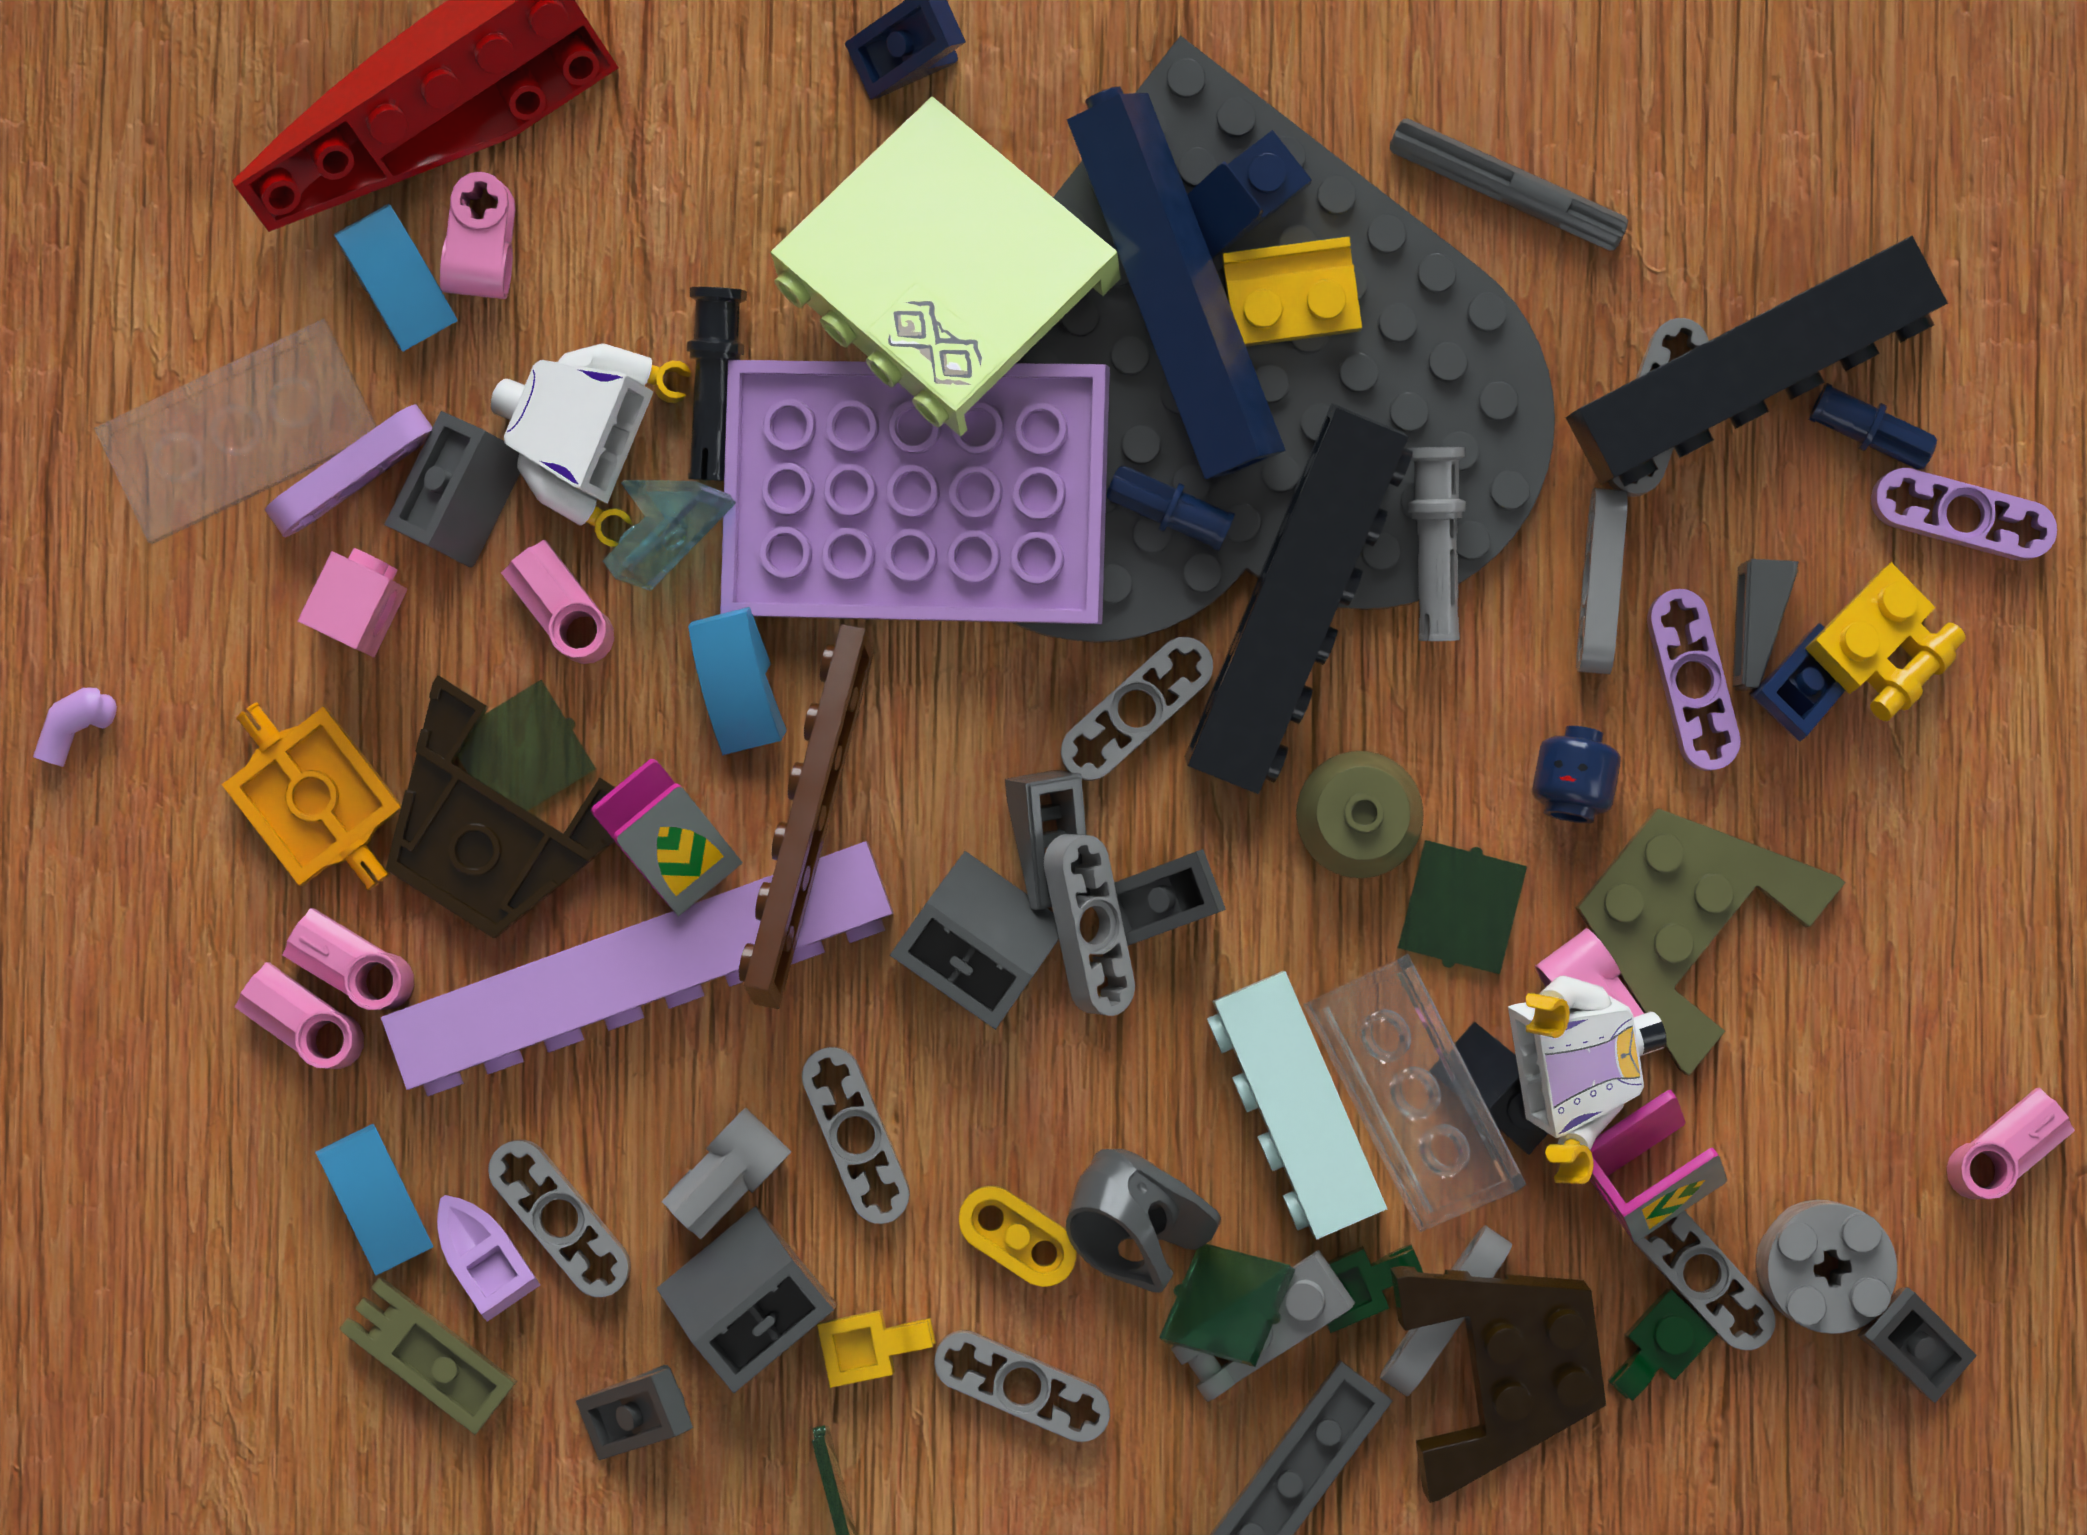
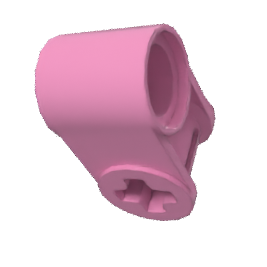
[440,172,516,299]

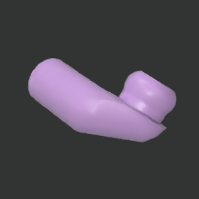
[33,687,117,767]

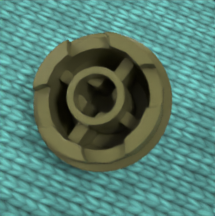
[1296,751,1424,878]

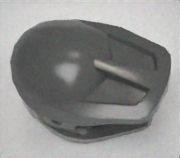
[1066,1149,1221,1293]

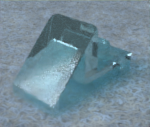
[603,480,736,591]

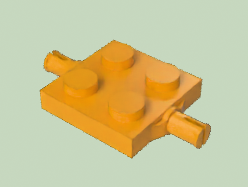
[221,702,402,891]

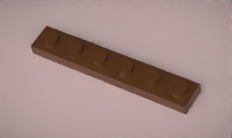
[739,624,874,1009]

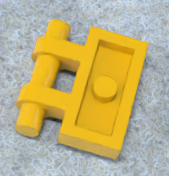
[1805,562,1966,721]

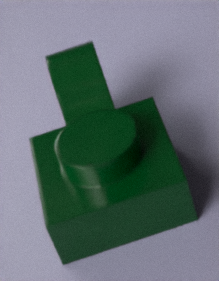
[1327,1244,1423,1333]
[1608,1288,1718,1401]

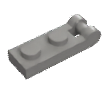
[1171,1250,1355,1402]

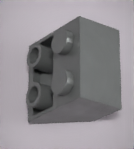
[890,851,1059,1030]
[656,1206,837,1393]

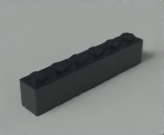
[1565,235,1948,487]
[1184,403,1413,794]

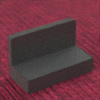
[384,411,520,567]

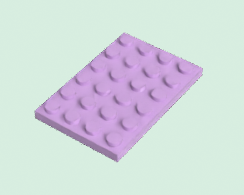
[720,360,1110,624]

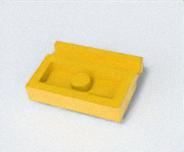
[1222,236,1362,347]

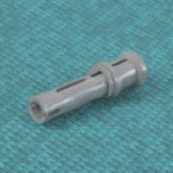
[1407,447,1466,641]

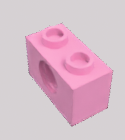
[298,548,408,657]

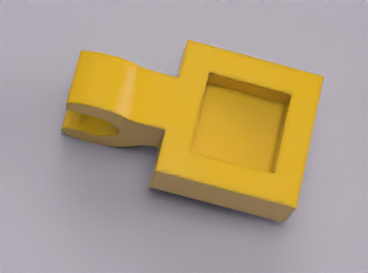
[817,1309,936,1388]

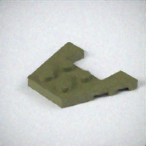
[1576,808,1846,1076]

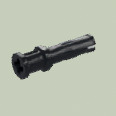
[687,287,747,481]

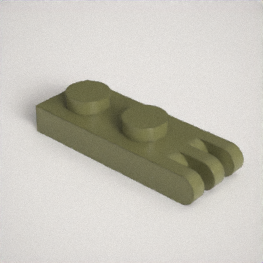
[340,1277,517,1435]

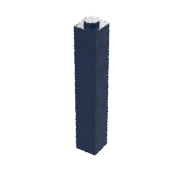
[1067,87,1286,479]

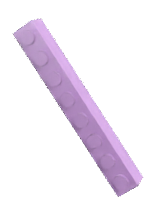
[381,841,894,1097]

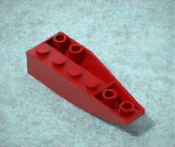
[232,0,619,232]

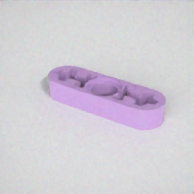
[265,404,432,537]
[1871,468,2057,561]
[1647,589,1741,771]

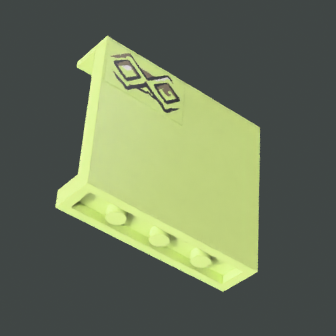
[771,96,1121,437]

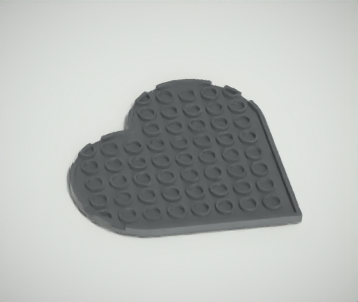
[1011,35,1555,643]

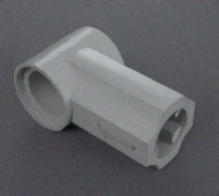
[662,1107,792,1239]

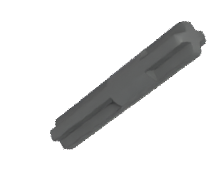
[1390,118,1628,251]

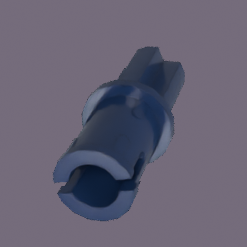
[1808,383,1937,470]
[1106,466,1235,551]

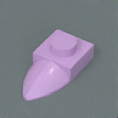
[437,1195,540,1322]

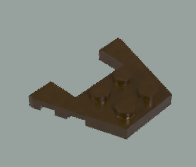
[385,675,615,938]
[1390,1266,1606,1503]

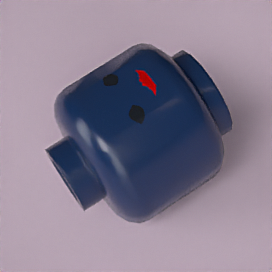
[1532,726,1621,823]

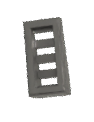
[1733,559,1799,691]
[1005,770,1090,910]

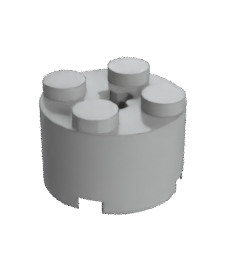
[1756,1200,1897,1334]

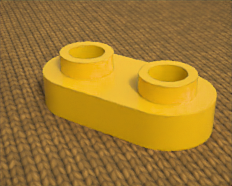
[959,1186,1076,1287]

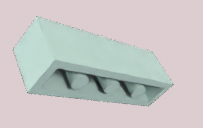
[1207,971,1387,1240]

